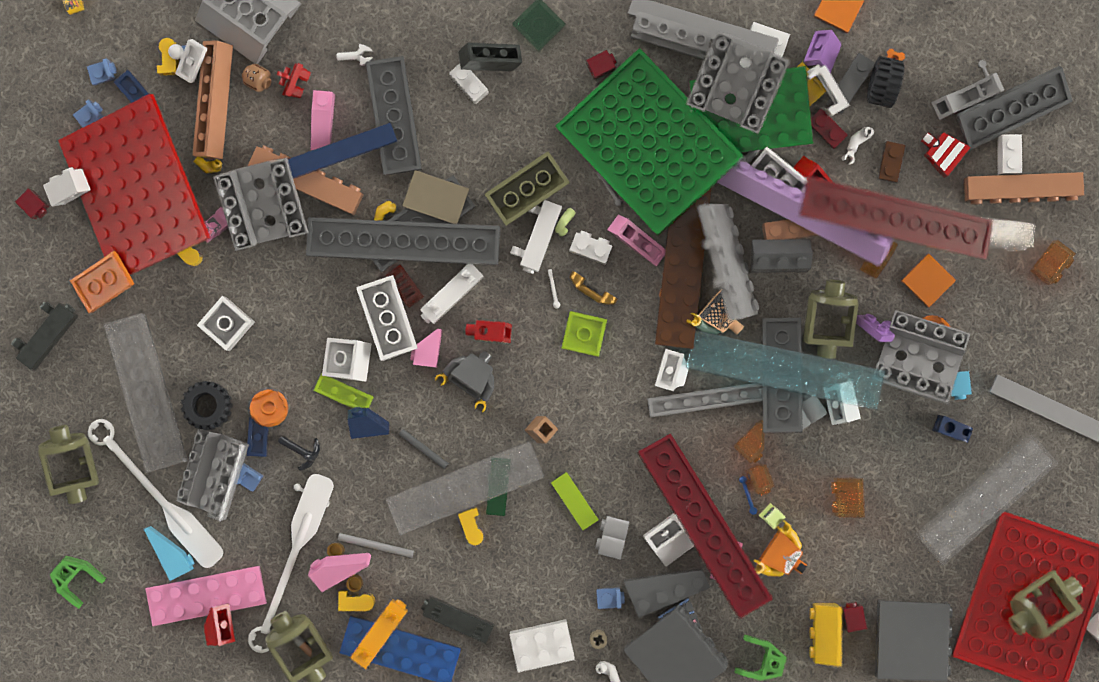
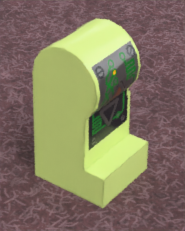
[759,503,786,529]

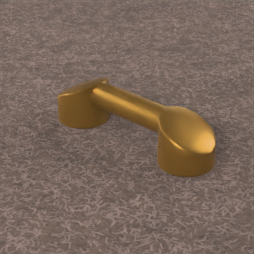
[570,271,618,305]
[327,542,363,592]

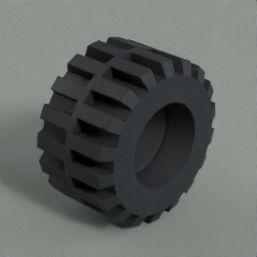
[867,56,904,108]
[181,381,233,430]

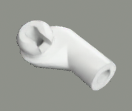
[596,661,621,682]

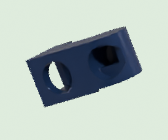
[932,415,973,443]

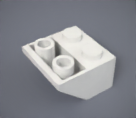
[643,513,694,566]

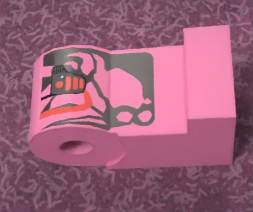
[205,207,228,243]

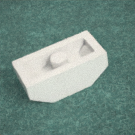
[655,349,690,391]

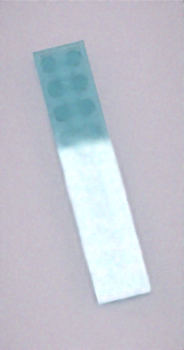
[686,330,885,410]

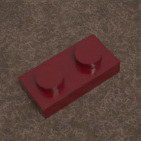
[811,108,848,149]

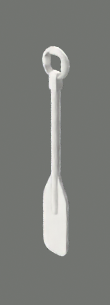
[88,419,223,568]
[248,474,334,653]

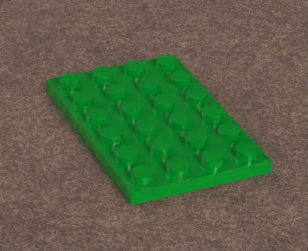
[690,66,813,152]

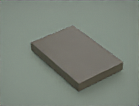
[403,170,470,224]

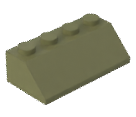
[484,151,570,226]

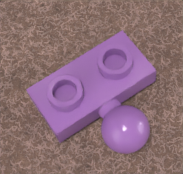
[856,314,895,342]

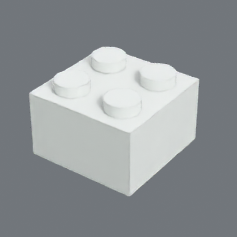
[197,296,255,351]

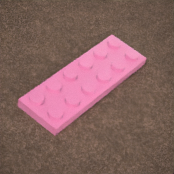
[145,566,267,626]

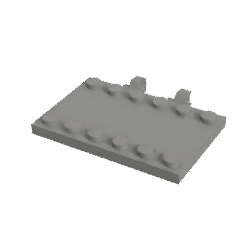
[698,204,759,321]

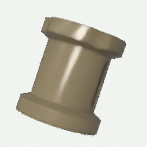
[590,630,607,649]

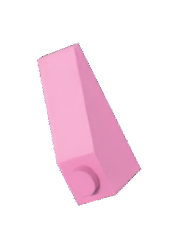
[311,90,335,150]
[607,214,666,266]
[308,553,371,592]

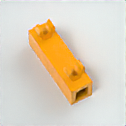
[350,599,408,669]

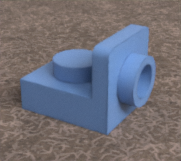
[87,58,117,86]
[73,99,104,128]
[596,587,625,609]

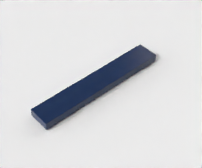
[287,123,397,179]

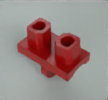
[276,63,311,98]

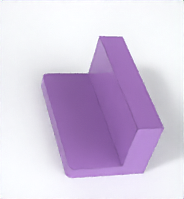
[804,30,841,73]

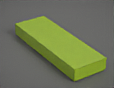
[313,373,374,408]
[551,472,599,530]

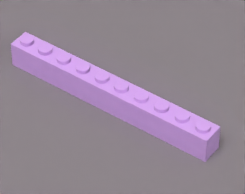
[717,161,893,266]

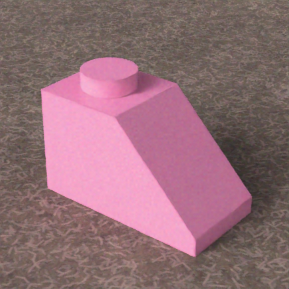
[410,329,442,368]

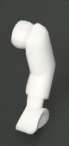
[842,127,874,165]

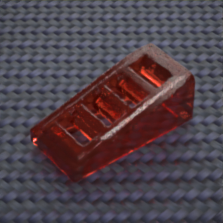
[385,264,424,308]

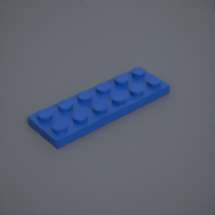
[340,615,461,682]

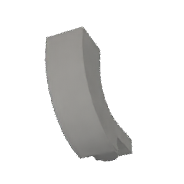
[931,73,1004,120]

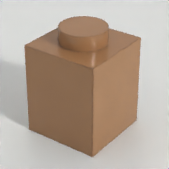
[525,416,558,443]

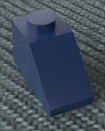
[347,407,390,439]

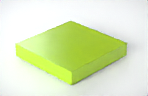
[561,311,607,357]

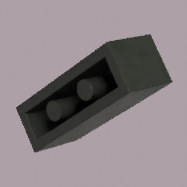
[458,42,523,71]

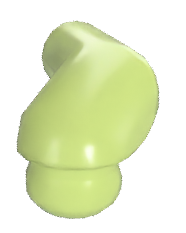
[555,208,576,236]

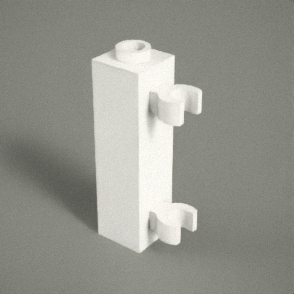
[510,200,562,274]
[420,264,484,324]

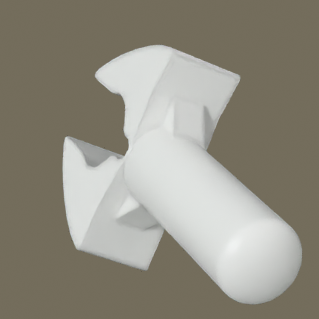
[336,44,373,66]

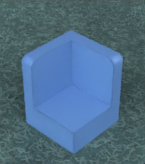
[237,463,263,491]

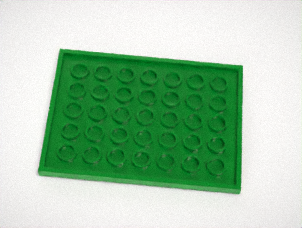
[555,48,744,236]

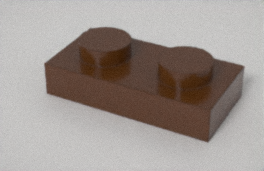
[878,141,905,183]

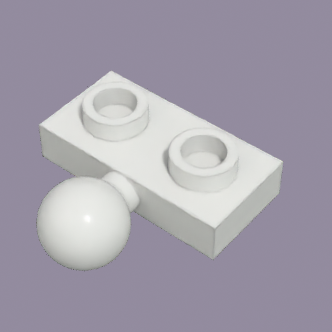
[168,39,208,83]

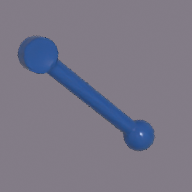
[739,476,757,515]

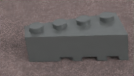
[623,568,710,617]

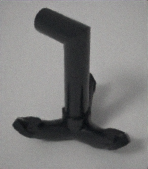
[278,436,320,471]

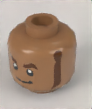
[242,64,272,92]

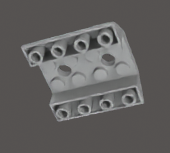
[195,0,301,64]
[686,31,789,134]
[213,158,308,251]
[872,310,970,404]
[176,429,249,521]

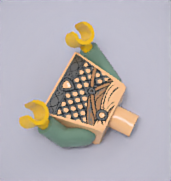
[687,290,744,335]

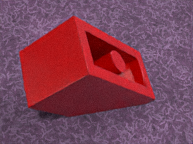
[793,156,833,182]
[204,603,235,646]

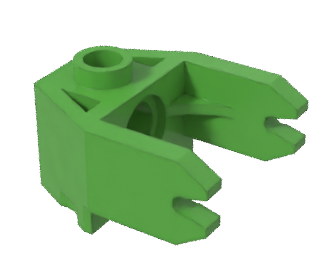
[50,556,106,609]
[734,634,787,681]

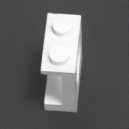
[807,65,849,117]

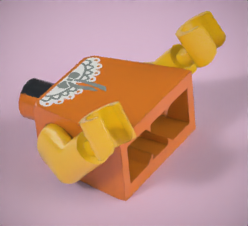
[754,520,807,577]

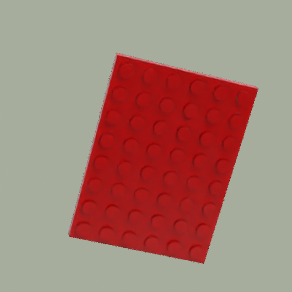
[58,94,211,275]
[951,510,1099,682]

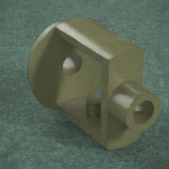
[803,279,859,359]
[38,425,99,504]
[1009,571,1083,639]
[265,611,333,682]

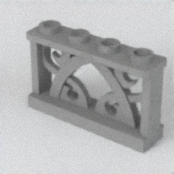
[631,11,712,60]

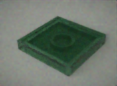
[512,0,566,52]

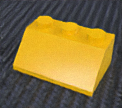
[809,603,842,666]

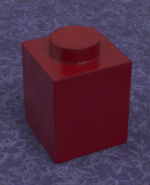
[586,50,617,80]
[15,188,49,220]
[842,602,867,632]

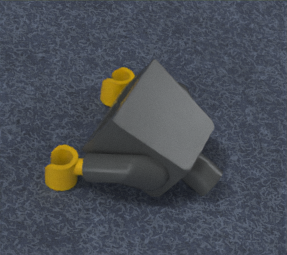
[435,351,494,412]

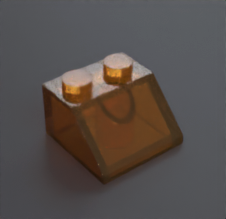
[831,477,865,518]

